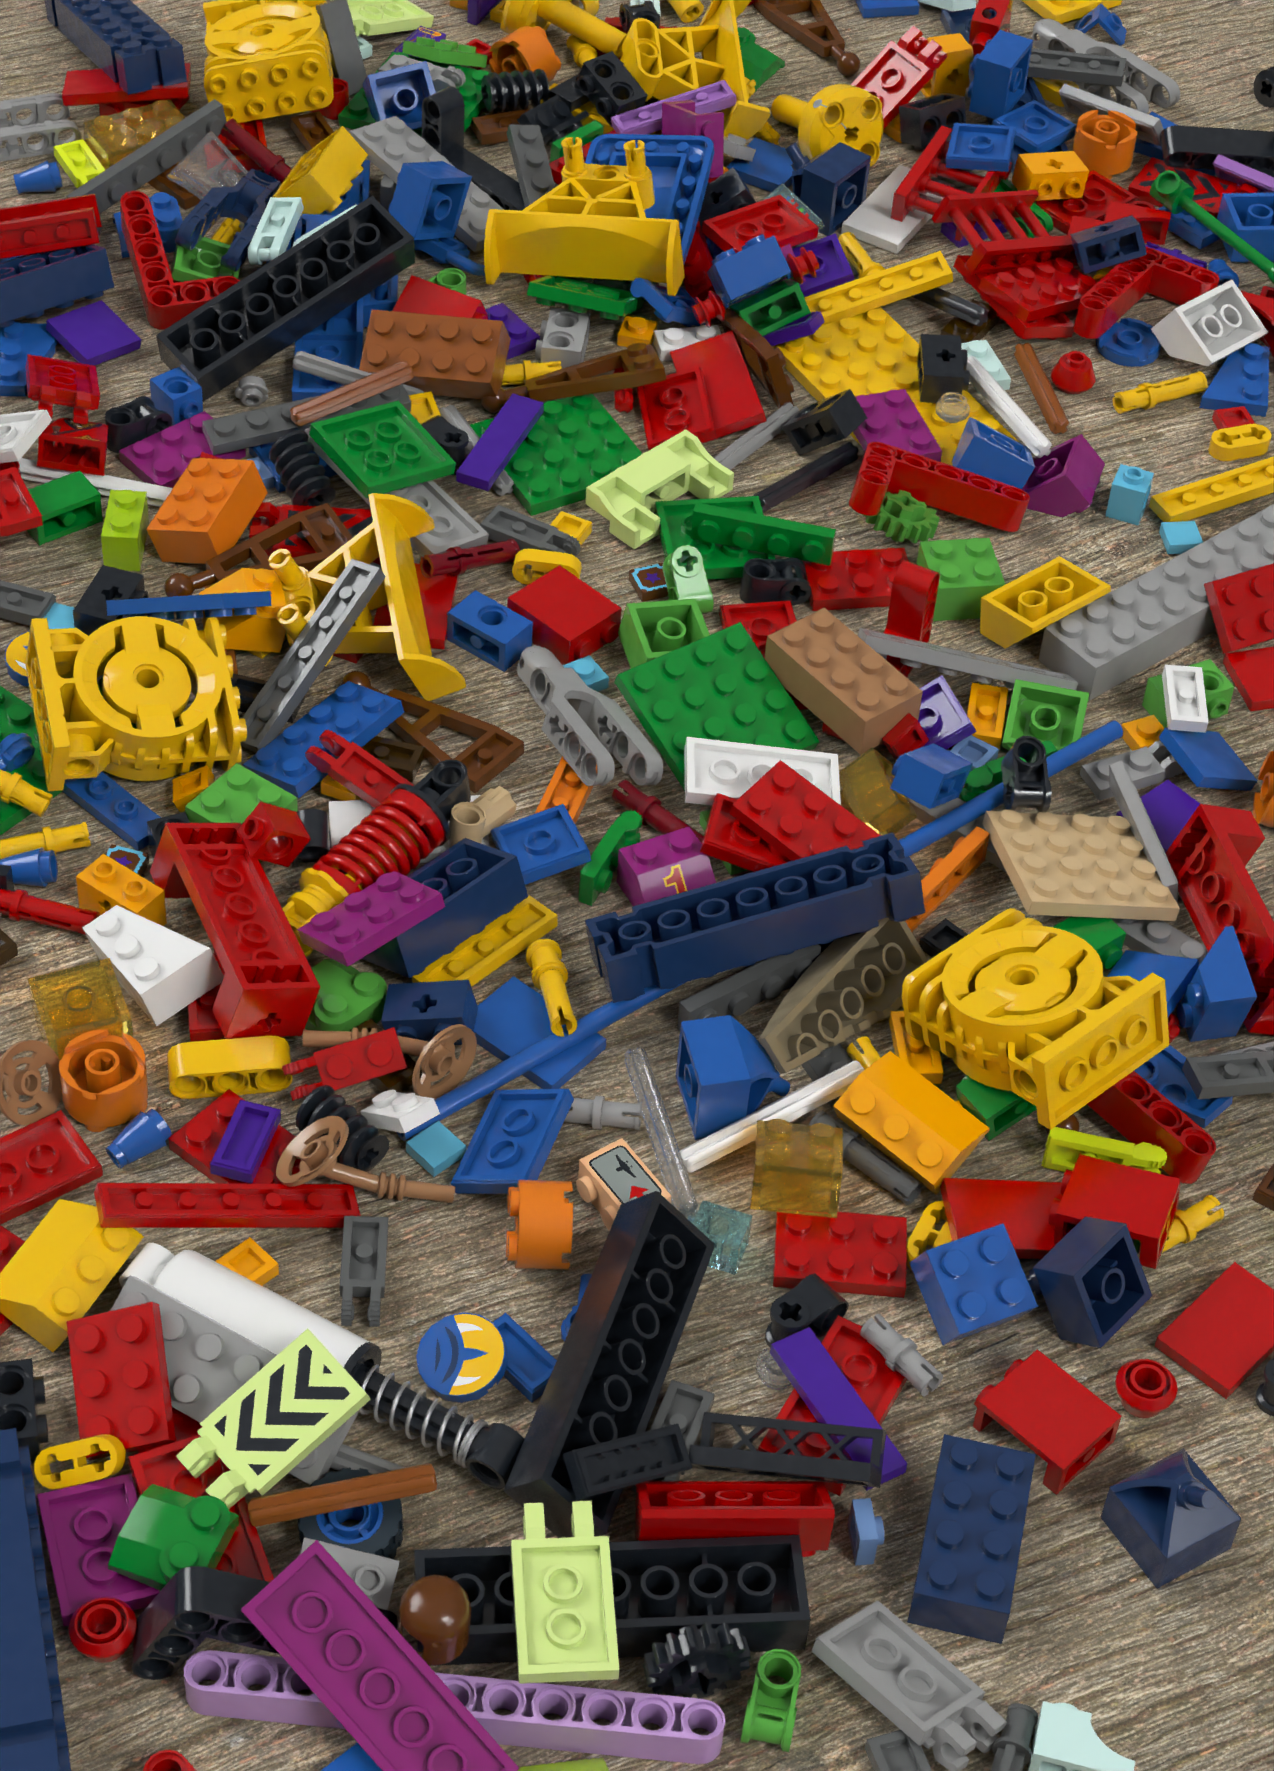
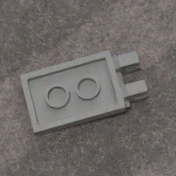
[812,1600,1007,1771]

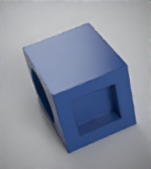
[150,367,203,425]

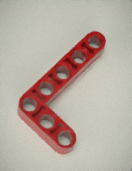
[120,191,240,330]
[1073,247,1220,339]
[849,442,1031,532]
[822,560,940,741]
[1087,1071,1216,1184]

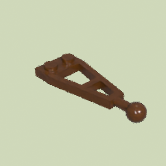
[753,0,860,76]
[704,296,794,408]
[481,343,666,413]
[164,503,353,597]
[341,671,524,793]

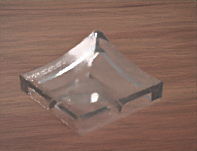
[166,131,248,200]

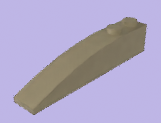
[759,918,929,1074]

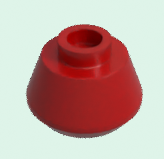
[1050,351,1096,394]
[1115,1359,1178,1418]
[69,1597,137,1663]

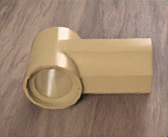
[446,786,516,848]

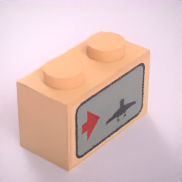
[576,1138,672,1231]

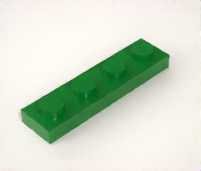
[691,502,836,566]

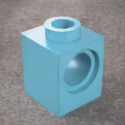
[1105,464,1154,525]

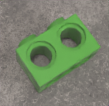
[1142,659,1234,728]

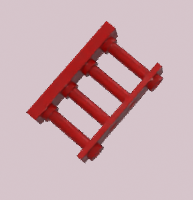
[891,126,1012,242]
[931,190,1073,275]
[0,194,102,259]

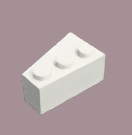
[82,905,224,1026]

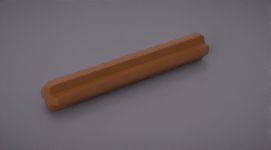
[1014,342,1069,434]
[290,361,413,427]
[248,1463,437,1527]

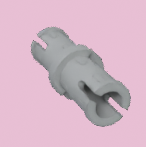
[564,1096,642,1130]
[860,1314,943,1396]

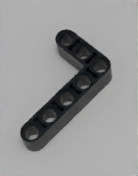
[422,86,525,211]
[1159,125,1274,172]
[132,1566,398,1680]

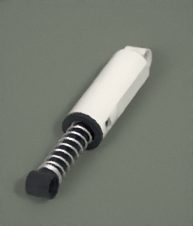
[119,1243,524,1490]

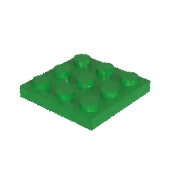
[527,275,644,320]
[309,400,456,499]
[654,496,776,579]

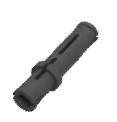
[807,1110,923,1206]

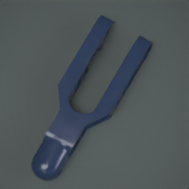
[175,169,281,272]

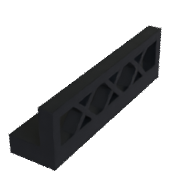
[689,1412,886,1488]

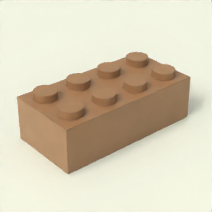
[765,608,923,755]

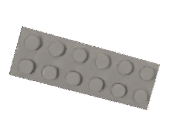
[350,116,504,252]
[304,428,489,557]
[111,1275,360,1485]

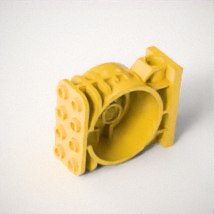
[203,0,333,123]
[25,616,247,791]
[902,908,1170,1130]

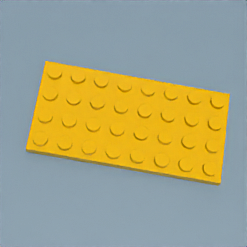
[772,307,1020,466]

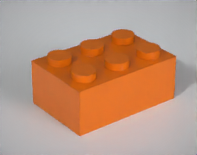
[146,458,268,564]

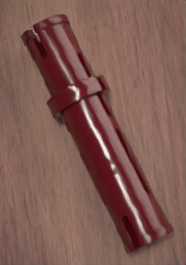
[221,118,292,184]
[420,539,520,578]
[612,779,704,844]

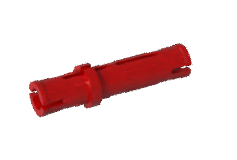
[0,888,100,935]

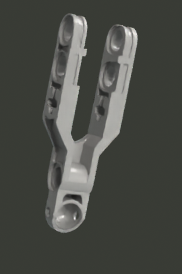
[1032,18,1180,114]
[0,93,81,162]
[517,645,663,786]

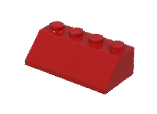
[635,1481,835,1557]

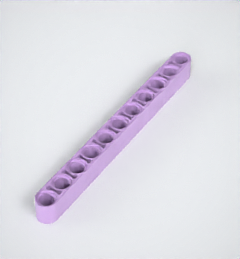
[184,1650,725,1764]

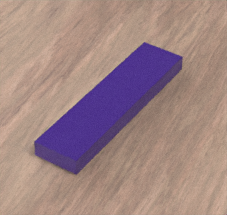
[456,393,544,491]
[770,1327,907,1491]

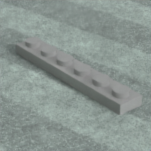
[858,628,1078,690]

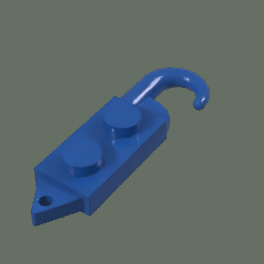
[414,237,485,276]

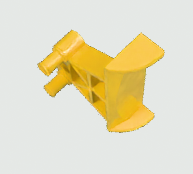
[620,0,771,140]
[484,137,685,297]
[268,493,466,701]

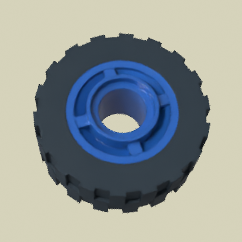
[298,1467,404,1559]

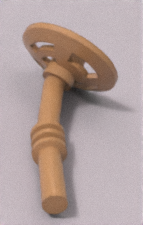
[303,1024,477,1100]
[0,1040,62,1126]
[276,1116,455,1203]

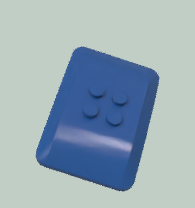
[585,134,714,265]

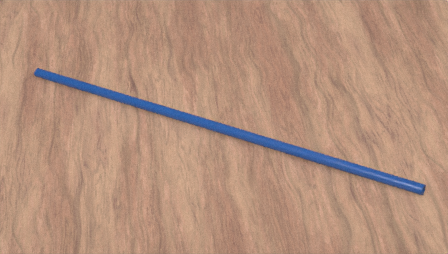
[396,720,1123,1141]

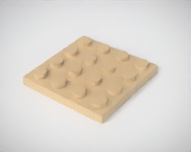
[982,810,1180,921]

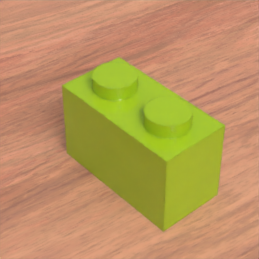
[101,490,149,571]

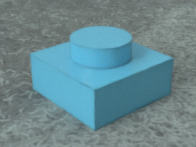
[563,655,609,692]

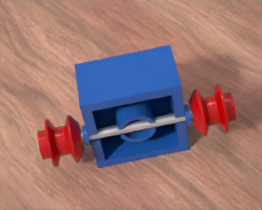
[692,234,819,328]

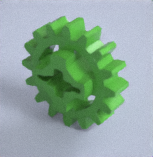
[862,490,940,544]

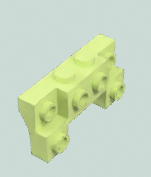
[585,429,734,549]

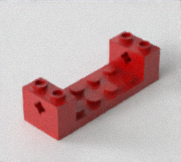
[1165,804,1274,1035]
[150,823,320,1039]

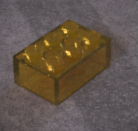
[83,99,198,170]

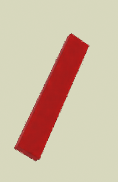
[94,1183,361,1228]

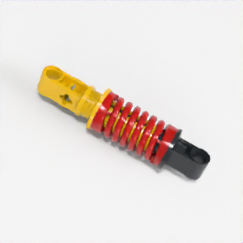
[282,759,471,957]

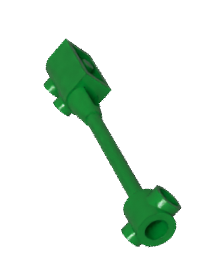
[1150,170,1274,284]

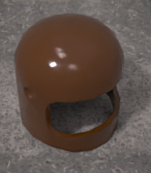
[398,1575,471,1666]

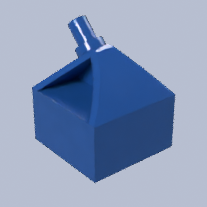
[676,1015,790,1140]

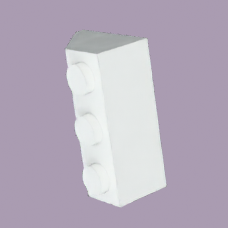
[1151,279,1269,366]

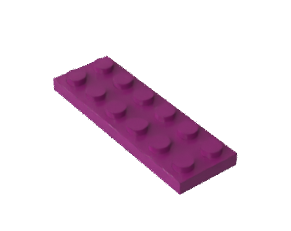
[241,1540,519,1771]

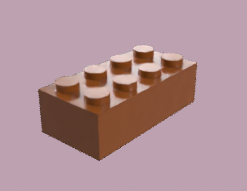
[359,309,511,399]

